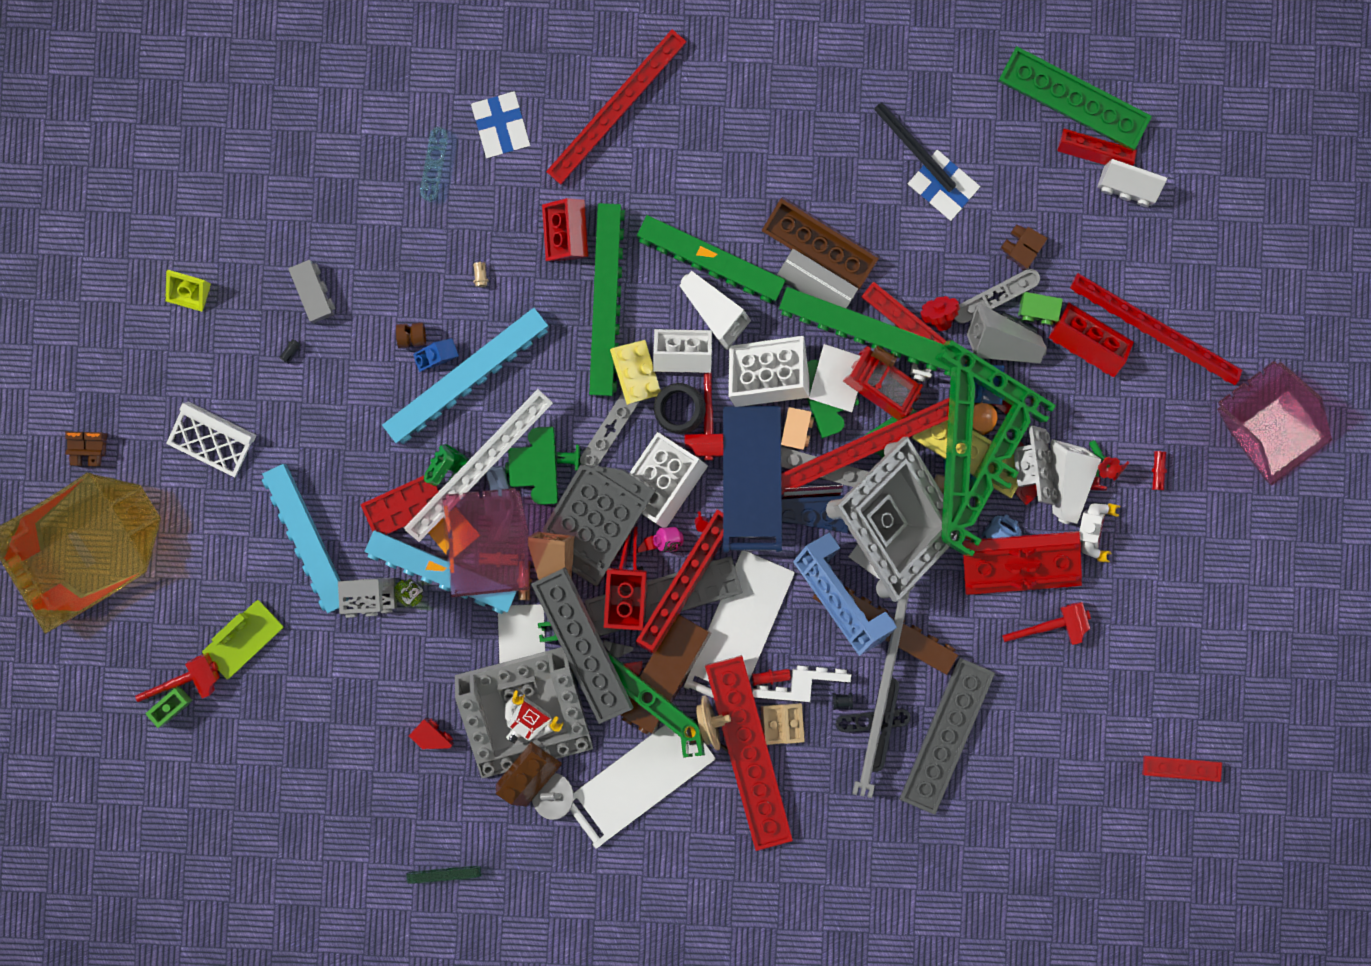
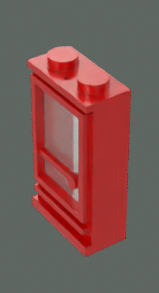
[843,346,923,420]

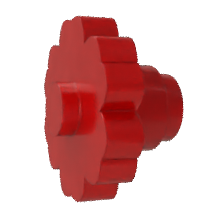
[920,296,960,331]

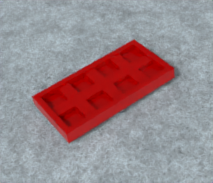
[360,476,439,535]

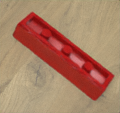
[1058,129,1137,166]

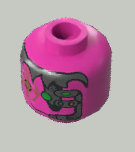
[653,527,683,552]

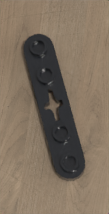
[869,677,899,772]

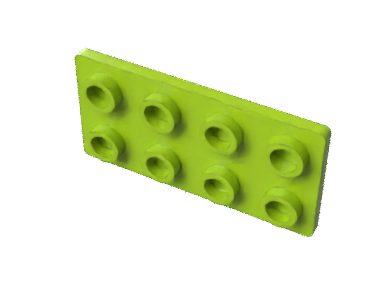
[202,600,284,679]

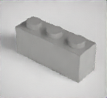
[288,260,335,324]

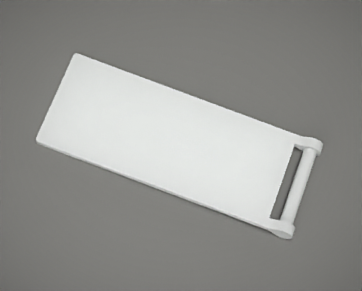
[684,551,794,698]
[570,725,715,849]

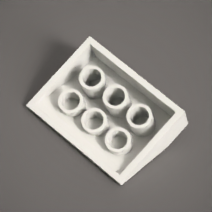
[729,336,809,407]
[630,432,708,528]

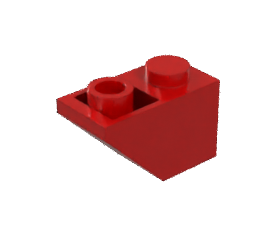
[409,717,454,749]

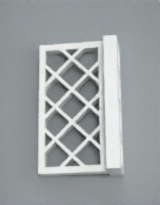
[166,402,257,477]

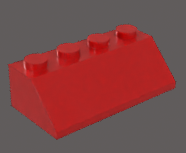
[1048,302,1134,377]

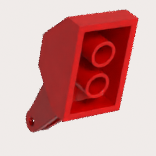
[604,527,647,630]

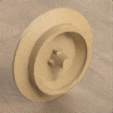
[696,696,731,751]

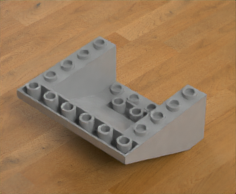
[455,647,593,778]

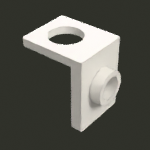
[910,364,932,382]

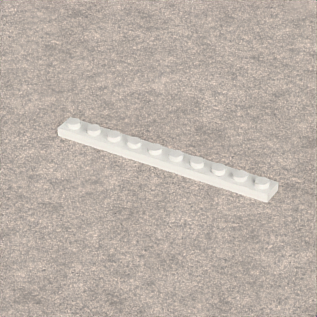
[404,389,553,542]

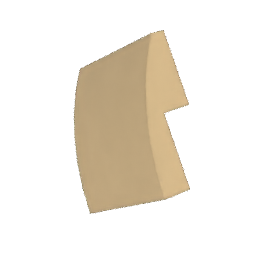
[761,703,805,745]

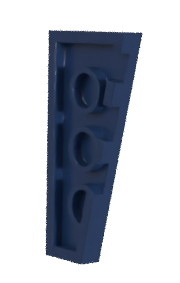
[781,495,848,534]

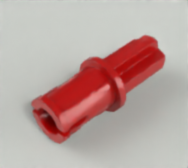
[752,669,791,686]

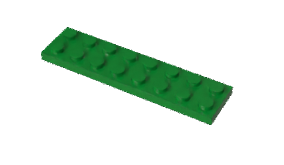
[998,46,1152,151]

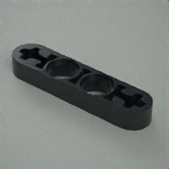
[835,708,911,733]

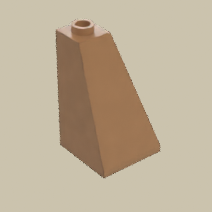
[527,532,575,580]

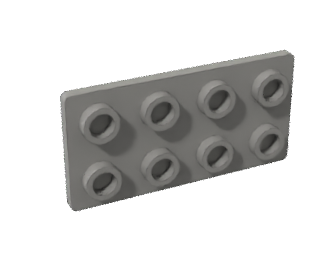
[1014,425,1058,505]

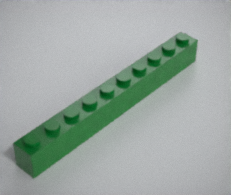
[589,203,625,397]
[778,287,966,377]

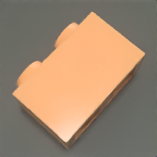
[781,407,814,450]

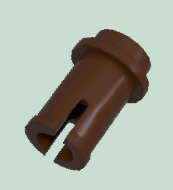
[871,345,897,367]

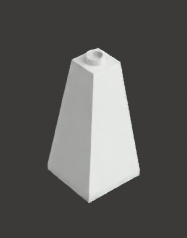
[680,271,751,350]
[1051,439,1101,524]

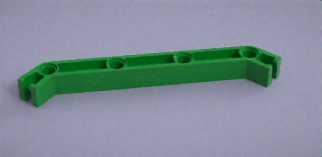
[538,622,705,758]

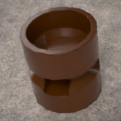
[396,322,426,349]

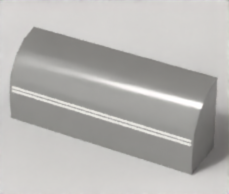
[777,249,858,308]

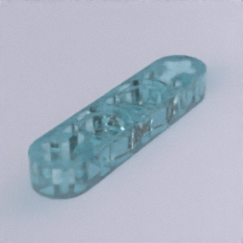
[420,127,448,202]

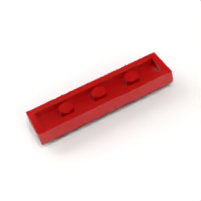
[1142,755,1222,782]

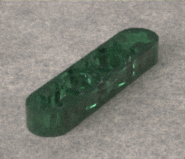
[406,866,482,884]

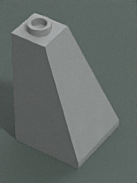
[967,304,1047,363]

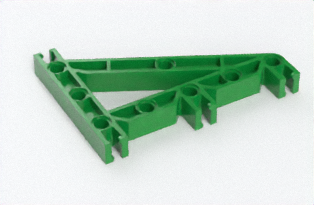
[936,340,1056,556]

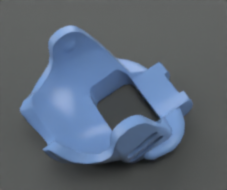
[981,514,1021,539]

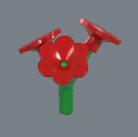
[1089,440,1130,491]

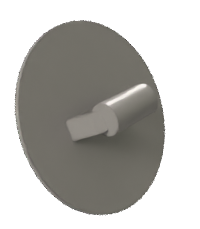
[532,773,574,820]

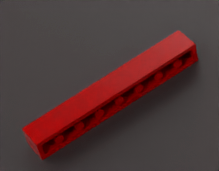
[636,510,723,654]

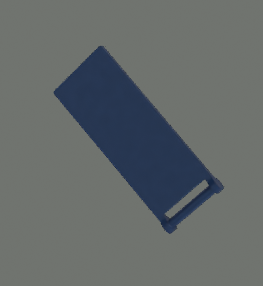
[723,406,782,553]

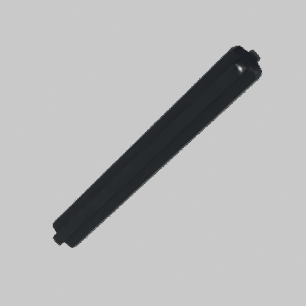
[874,102,956,192]

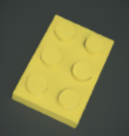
[610,340,661,404]

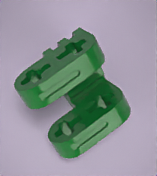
[424,444,470,486]

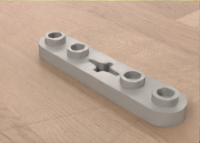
[954,269,1040,324]
[580,392,640,466]

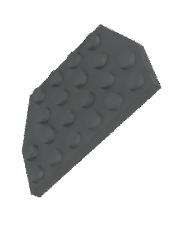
[542,465,656,587]

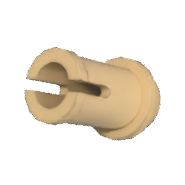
[473,262,489,287]

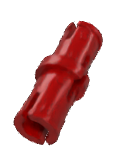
[1151,451,1167,490]

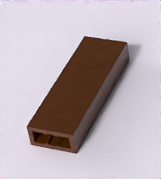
[621,614,712,735]

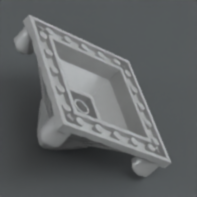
[826,437,957,602]

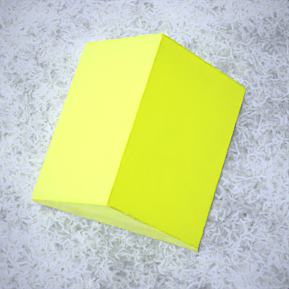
[166,270,211,312]

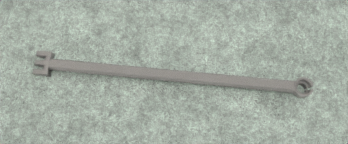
[852,584,915,798]

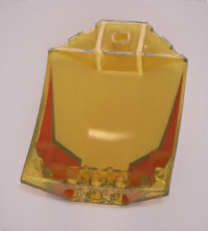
[0,472,161,634]

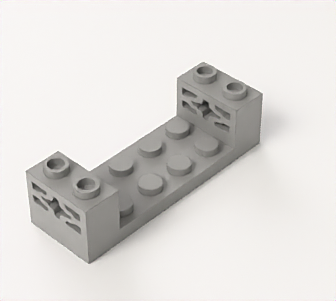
[338,577,397,618]

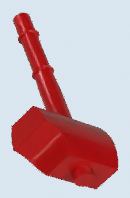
[685,372,723,461]
[1002,601,1091,645]
[135,653,220,702]

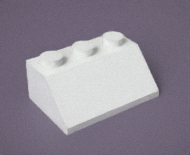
[1097,159,1167,207]
[653,329,712,373]

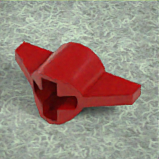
[694,511,708,533]
[637,536,658,553]

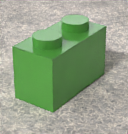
[1018,292,1063,326]
[145,687,193,728]

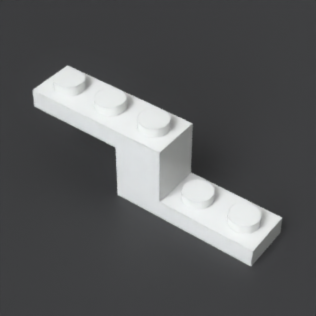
[752,665,851,702]

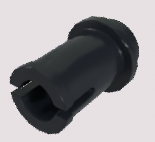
[279,339,302,364]

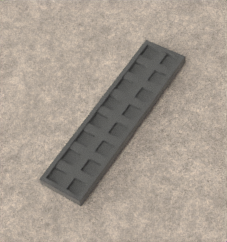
[584,556,743,637]

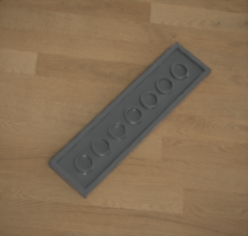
[531,567,634,724]
[899,657,995,815]

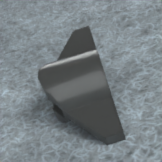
[603,640,633,658]

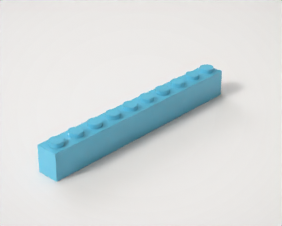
[382,308,549,444]

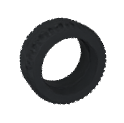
[654,383,706,434]

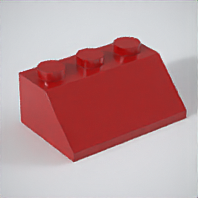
[542,198,588,262]

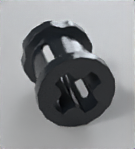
[832,693,853,710]

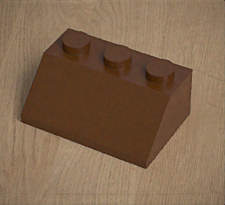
[496,742,562,807]

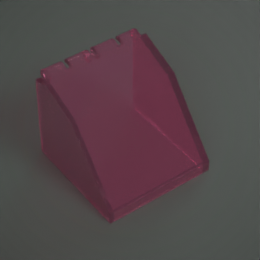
[1217,361,1332,486]
[442,488,529,597]

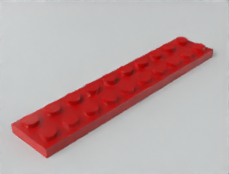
[705,655,793,851]

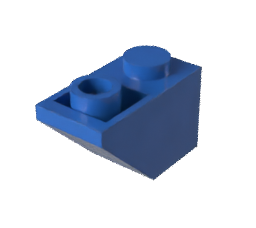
[413,338,459,372]

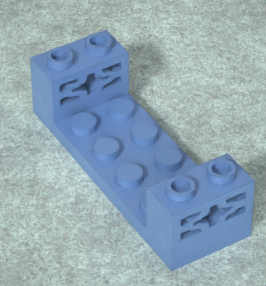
[793,533,897,656]

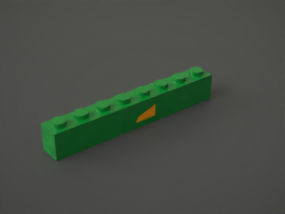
[637,215,785,304]

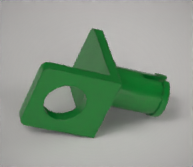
[557,445,581,471]

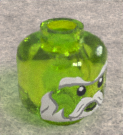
[395,579,424,607]

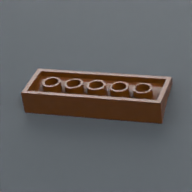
[761,197,880,291]

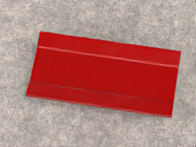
[962,531,1082,595]

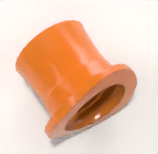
[972,403,997,435]

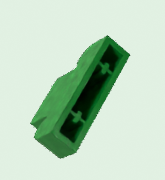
[807,360,859,439]
[505,427,558,505]

